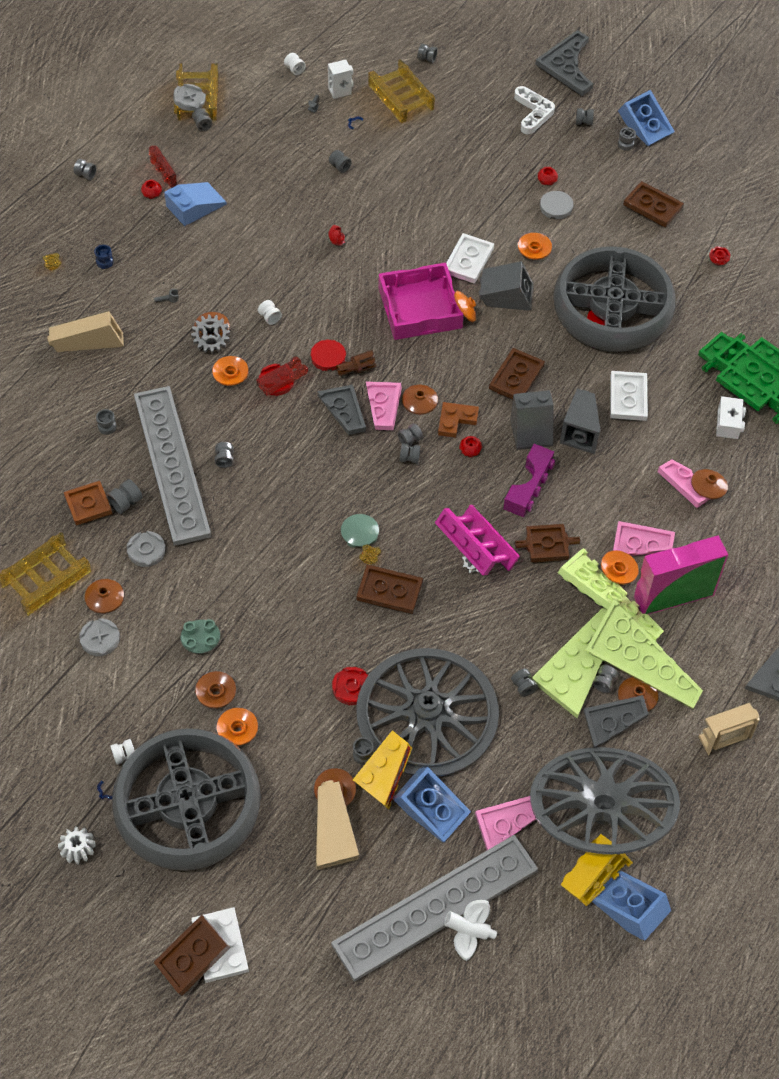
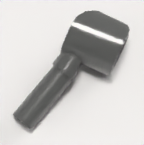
[308,95,319,113]
[154,289,179,303]

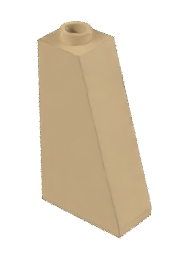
[48,311,124,352]
[316,780,359,870]

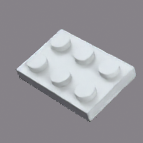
[446,233,494,284]
[610,371,648,421]
[191,907,249,983]

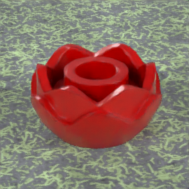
[538,167,558,185]
[141,180,162,199]
[328,225,345,246]
[709,246,731,266]
[459,436,482,457]

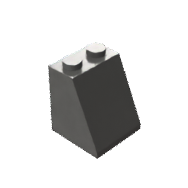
[479,261,533,311]
[560,388,600,454]
[510,390,554,450]

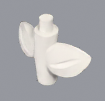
[444,900,497,961]

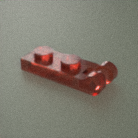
[149,146,177,188]
[256,356,308,396]

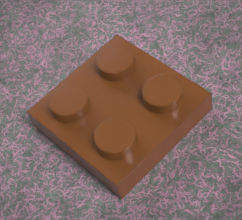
[64,481,112,525]

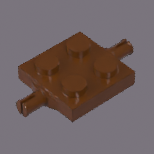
[515,524,580,562]

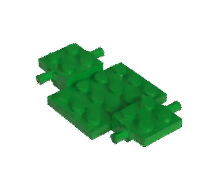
[698,331,779,424]

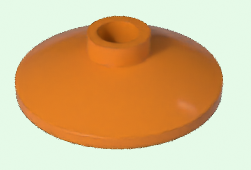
[518,233,552,260]
[454,291,476,322]
[212,356,249,386]
[601,550,639,584]
[217,708,258,746]

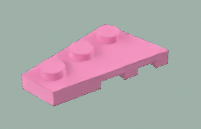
[366,382,402,430]
[657,460,710,508]
[613,521,675,556]
[475,796,536,850]

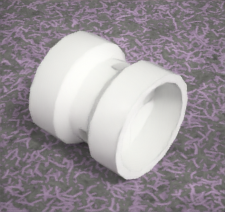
[284,53,306,75]
[258,300,282,325]
[110,739,135,765]

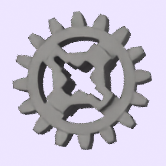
[191,314,230,354]

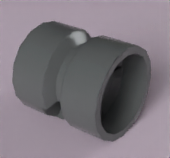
[106,479,143,514]

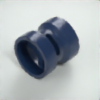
[94,244,113,269]

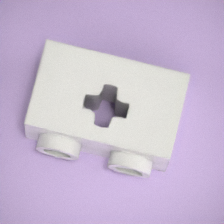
[328,60,353,99]
[716,396,746,439]

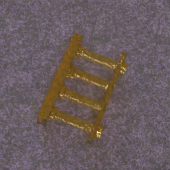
[368,59,435,124]
[174,63,219,121]
[0,532,91,616]

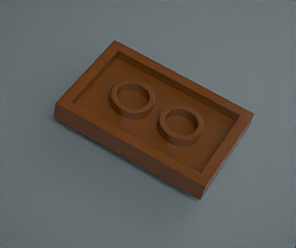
[623,181,684,228]
[489,348,545,399]
[356,564,423,614]
[153,915,231,996]

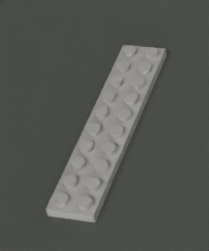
[134,386,211,546]
[331,835,538,982]

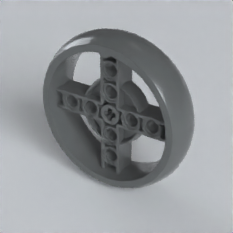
[553,247,676,352]
[112,728,261,871]

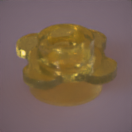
[43,253,61,270]
[359,544,381,564]

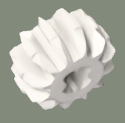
[58,826,96,864]

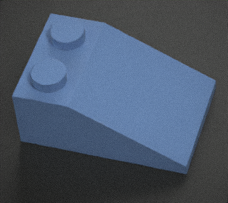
[618,90,675,146]
[164,182,227,226]
[392,767,471,842]
[592,870,671,941]

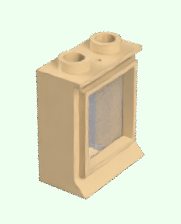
[699,703,759,756]

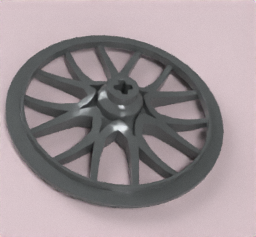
[357,648,499,777]
[530,747,680,854]

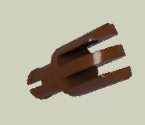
[336,350,377,376]

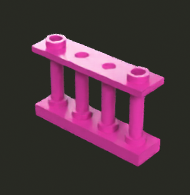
[435,505,520,576]

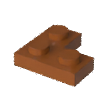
[438,402,479,438]

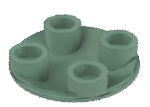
[341,514,379,548]
[180,619,220,653]

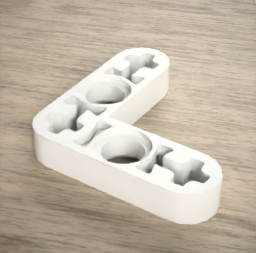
[514,86,555,134]

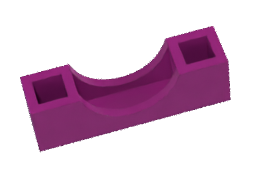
[503,444,556,517]

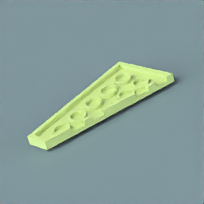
[558,548,664,641]
[585,599,703,709]
[532,607,607,718]

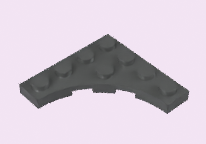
[535,30,593,96]

